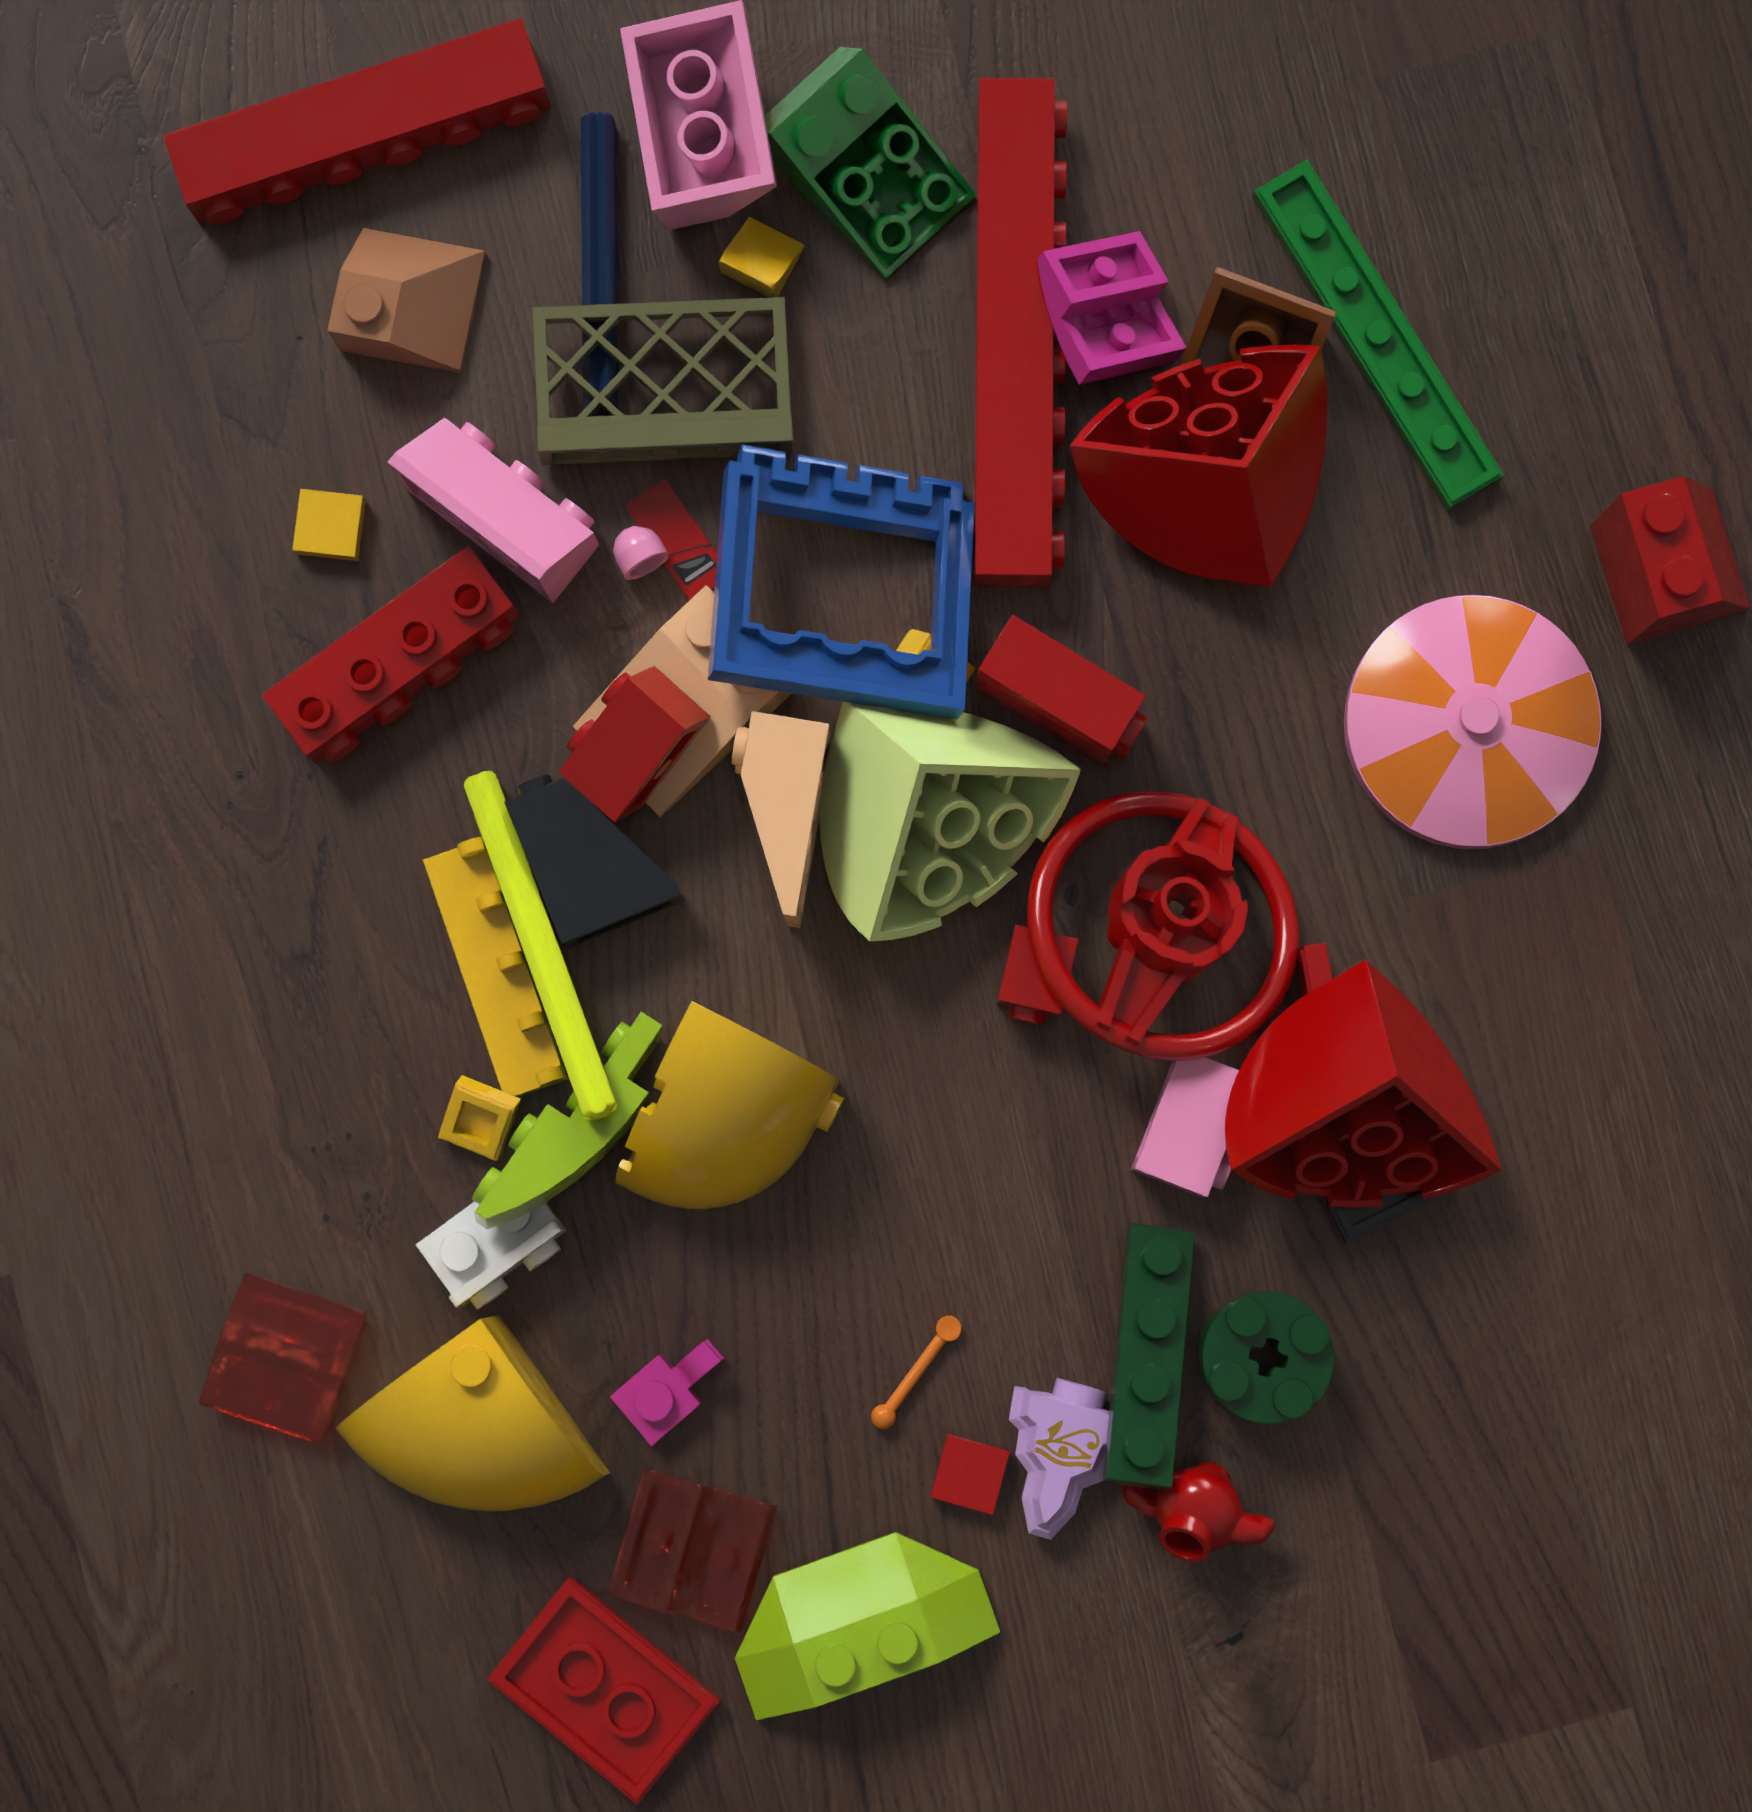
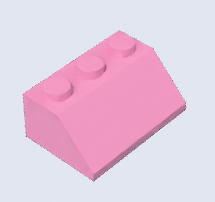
[620,0,777,231]
[388,418,600,604]

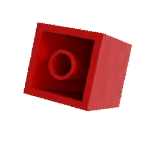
[1590,476,1750,645]

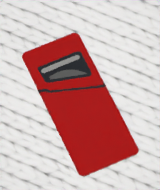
[626,480,717,600]

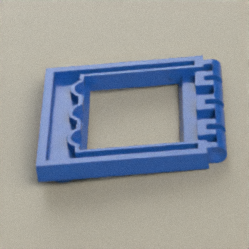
[708,444,975,719]

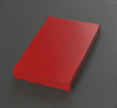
[487,1575,721,1805]

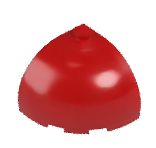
[1070,345,1328,587]
[1225,960,1502,1208]

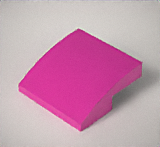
[1037,231,1187,385]

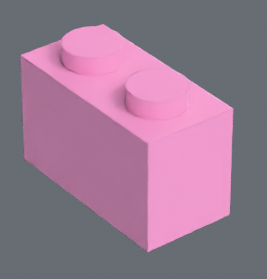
[1131,1057,1239,1198]

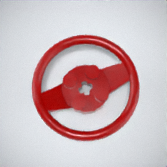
[1027,790,1300,1061]

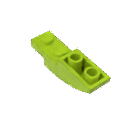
[472,1012,663,1229]

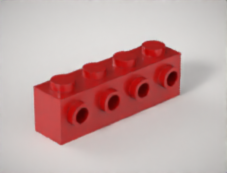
[262,545,520,764]

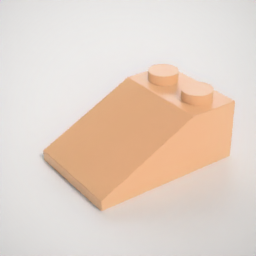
[573,585,792,818]
[732,711,832,928]

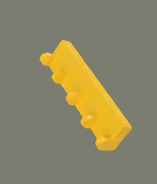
[423,837,568,1097]

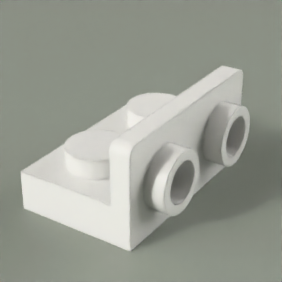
[416,1201,567,1310]

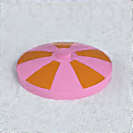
[1344,595,1602,849]

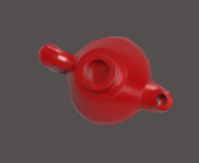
[1121,1462,1276,1562]

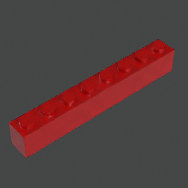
[974,78,1067,587]

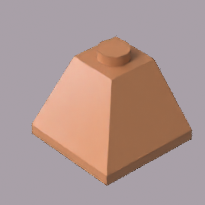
[327,228,486,373]

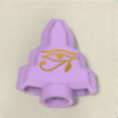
[1008,1378,1109,1540]

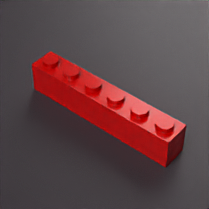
[163,17,551,224]

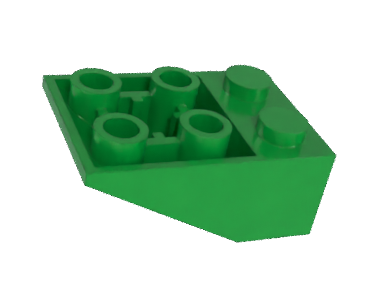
[765,47,976,278]

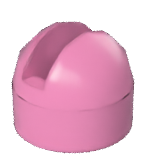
[613,526,669,580]

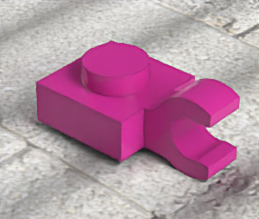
[610,1339,724,1446]

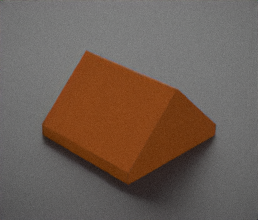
[1180,267,1336,368]

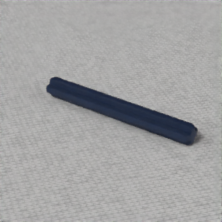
[581,112,618,417]

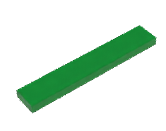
[1252,159,1504,512]

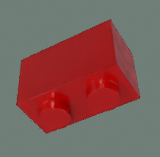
[558,666,711,823]

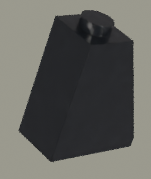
[504,775,685,949]

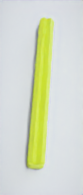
[464,771,617,1121]

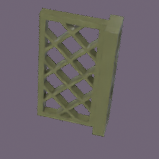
[532,297,793,465]

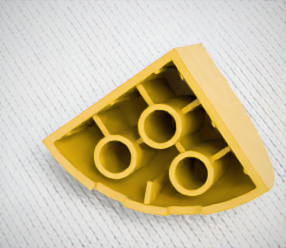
[615,1001,845,1209]
[336,1315,610,1511]

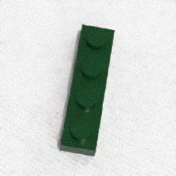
[1102,1223,1195,1492]

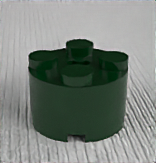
[1196,1290,1334,1424]

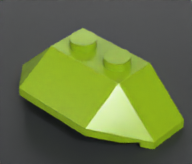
[735,1532,1000,1720]

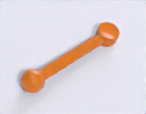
[871,1316,961,1430]

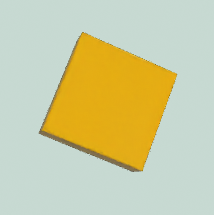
[292,489,366,561]
[438,1075,521,1161]

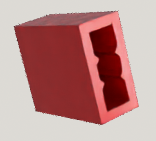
[976,614,1148,769]

